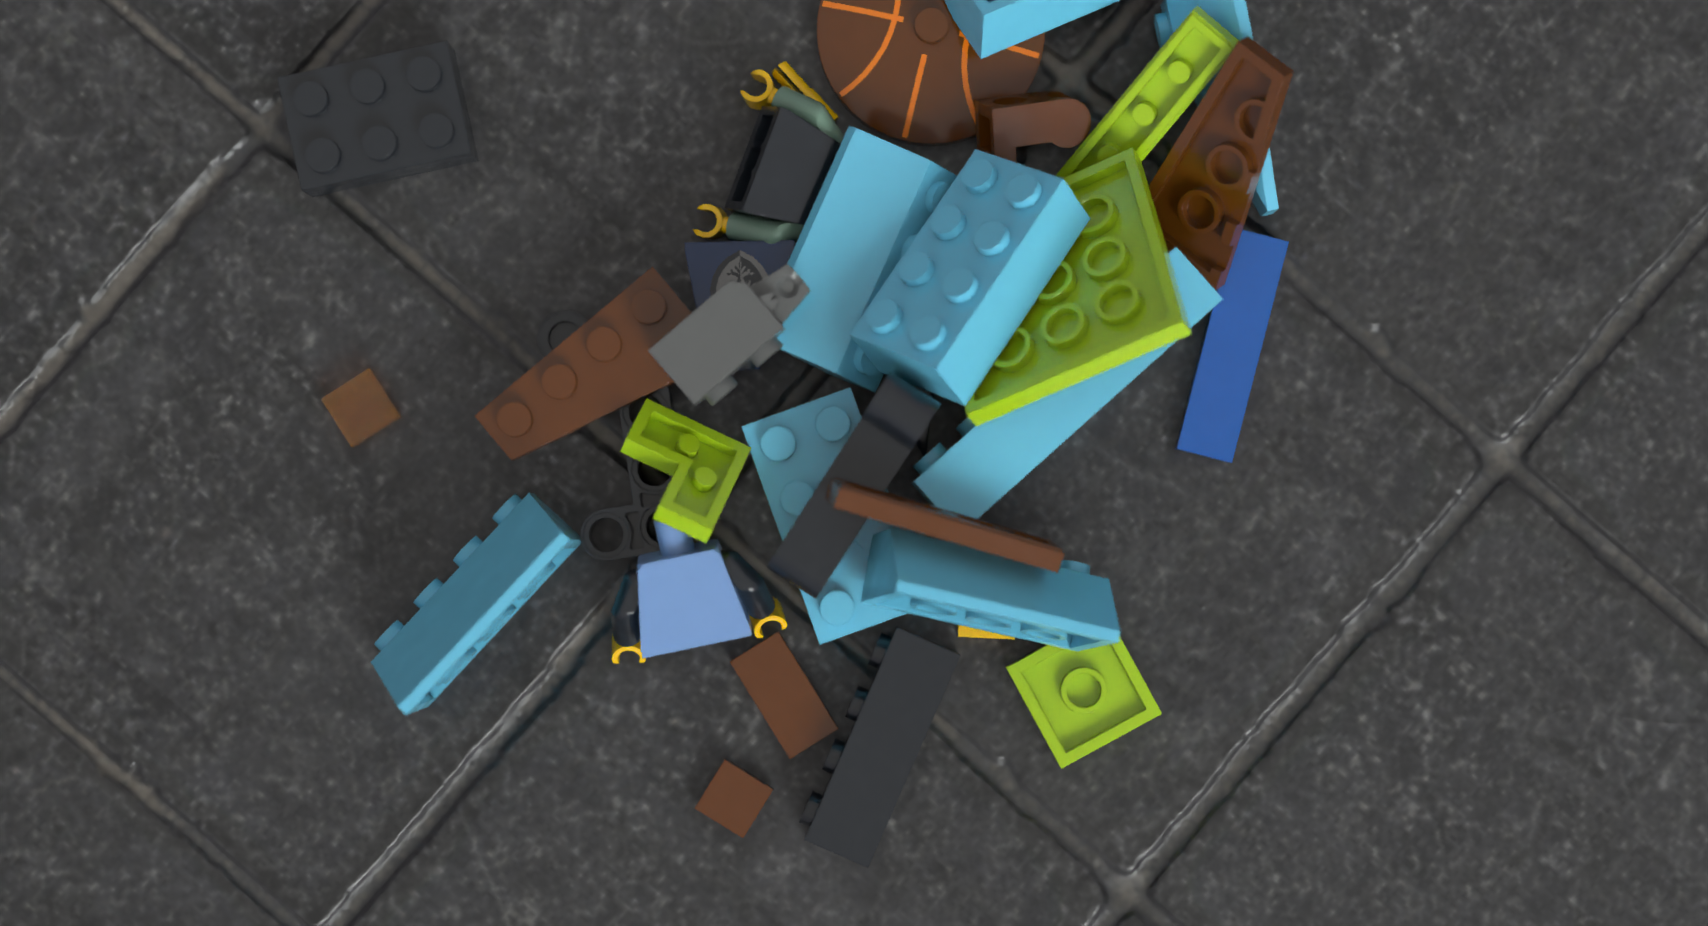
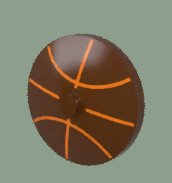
[817,0,1045,146]

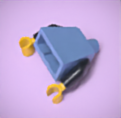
[611,520,787,664]

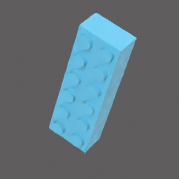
[911,247,1223,519]

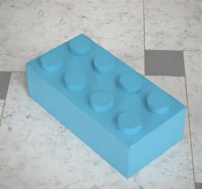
[849,149,1090,406]
[741,387,907,645]

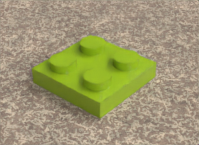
[1005,637,1162,769]

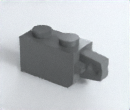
[648,264,811,406]

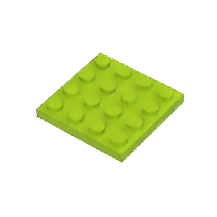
[965,147,1192,427]

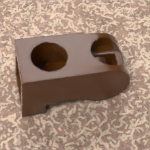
[975,90,1091,163]

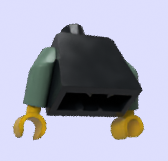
[693,69,844,244]

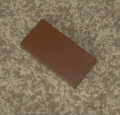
[730,631,839,759]

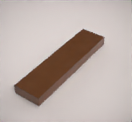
[825,477,1064,573]

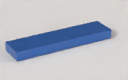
[1175,230,1289,463]

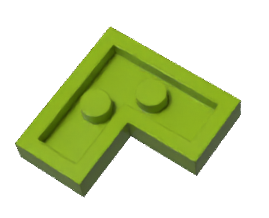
[620,398,751,543]

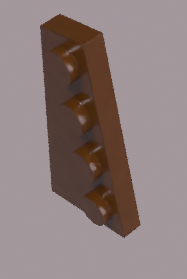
[1149,36,1294,290]
[475,266,691,461]

